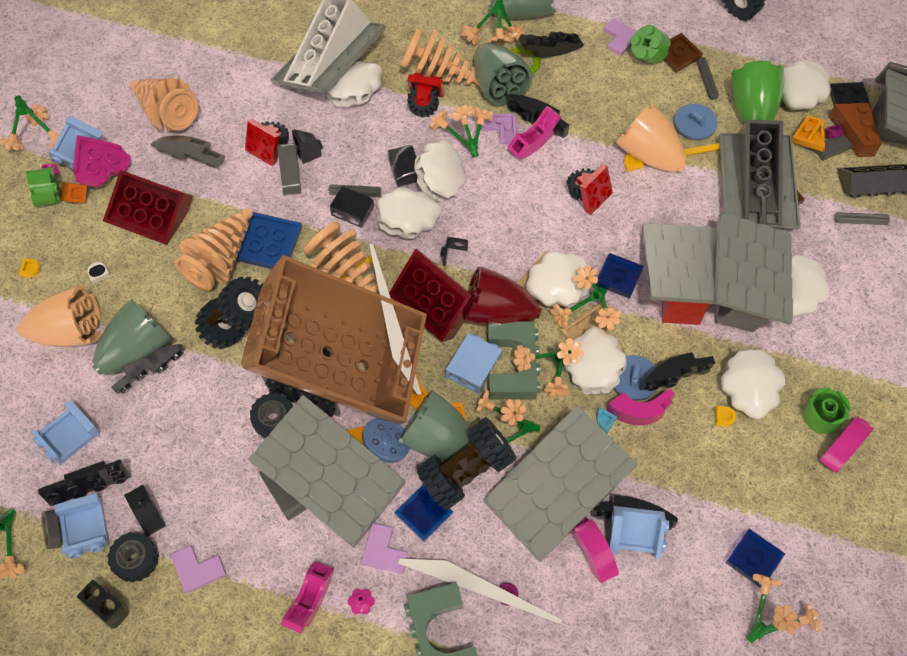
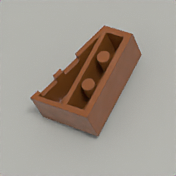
[829,103,881,157]

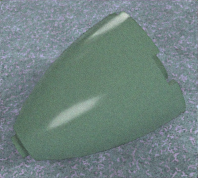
[488,0,556,20]
[474,43,533,106]
[92,299,172,375]
[398,390,473,462]

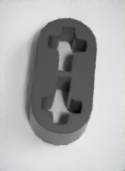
[41,510,60,550]

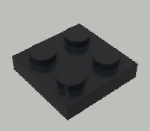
[830,82,871,108]

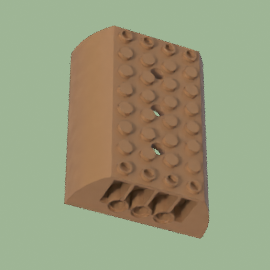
[241,255,427,425]

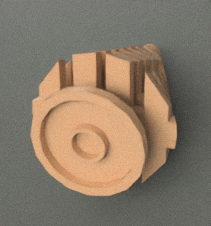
[400,28,480,86]
[130,78,198,132]
[175,208,253,291]
[304,221,379,294]

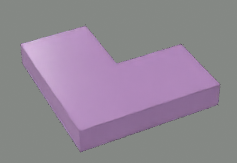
[603,18,637,57]
[482,113,517,144]
[361,523,408,575]
[171,546,226,594]

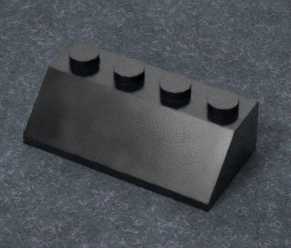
[837,164,907,197]

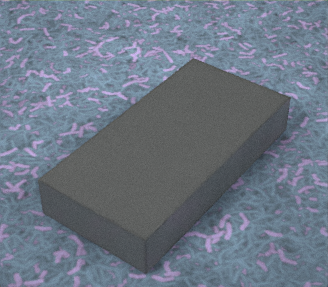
[814,134,853,161]

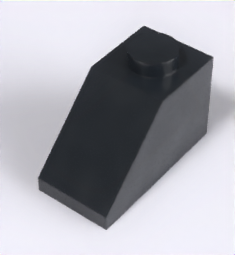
[292,129,323,164]
[124,485,166,537]

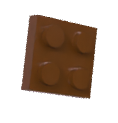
[664,33,703,72]

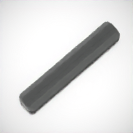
[697,57,719,100]
[328,184,382,197]
[834,212,890,225]

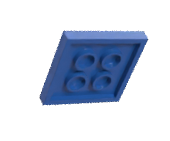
[236,212,302,269]

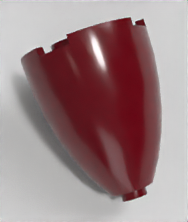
[465,267,541,326]

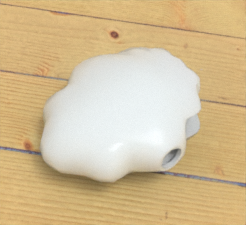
[782,60,831,110]
[326,61,383,108]
[414,140,466,202]
[376,187,442,239]
[526,252,589,308]
[791,254,829,317]
[564,327,627,395]
[721,349,785,419]

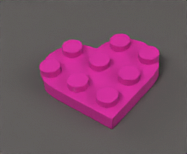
[73,135,131,187]

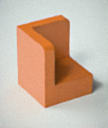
[60,181,87,204]

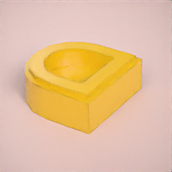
[623,154,644,172]
[18,258,41,278]
[715,406,737,427]

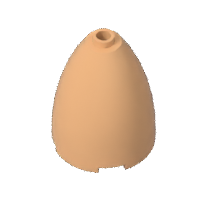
[616,103,687,173]
[17,286,102,347]

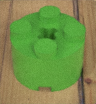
[630,25,671,64]
[26,167,61,207]
[803,387,850,434]

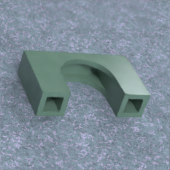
[488,322,541,400]
[404,582,478,656]

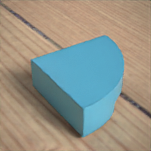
[597,407,617,434]

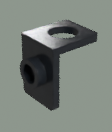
[441,236,468,267]

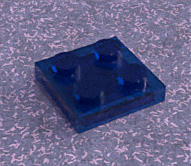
[596,253,644,299]
[394,485,453,542]
[726,528,785,588]

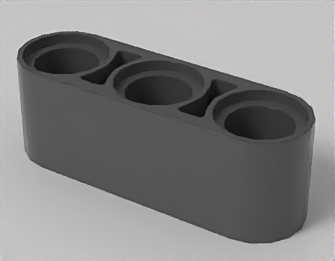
[277,143,302,195]
[259,471,306,521]

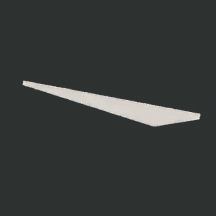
[369,244,421,395]
[398,559,562,624]

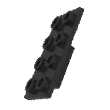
[261,376,341,417]
[37,460,131,506]

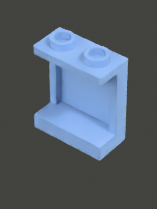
[49,115,103,171]
[446,333,502,395]
[31,400,100,465]
[54,493,110,559]
[608,506,669,559]

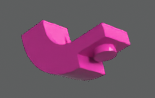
[507,106,562,159]
[606,388,675,425]
[820,416,874,473]
[570,517,619,583]
[281,561,334,634]

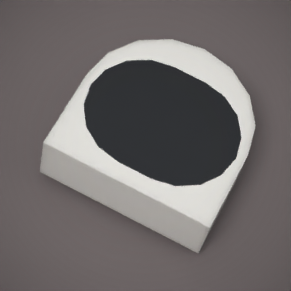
[87,262,111,284]

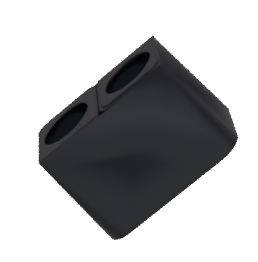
[388,145,417,187]
[330,186,374,228]
[76,579,129,629]

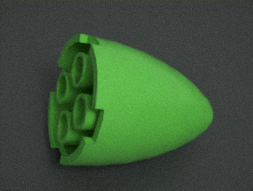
[731,61,784,123]

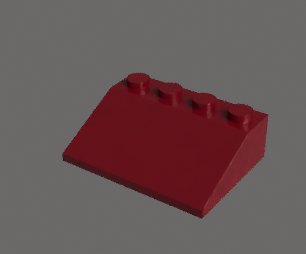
[103,170,193,245]
[389,249,473,342]

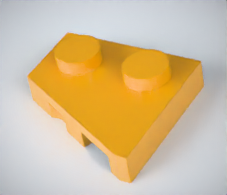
[792,115,825,152]

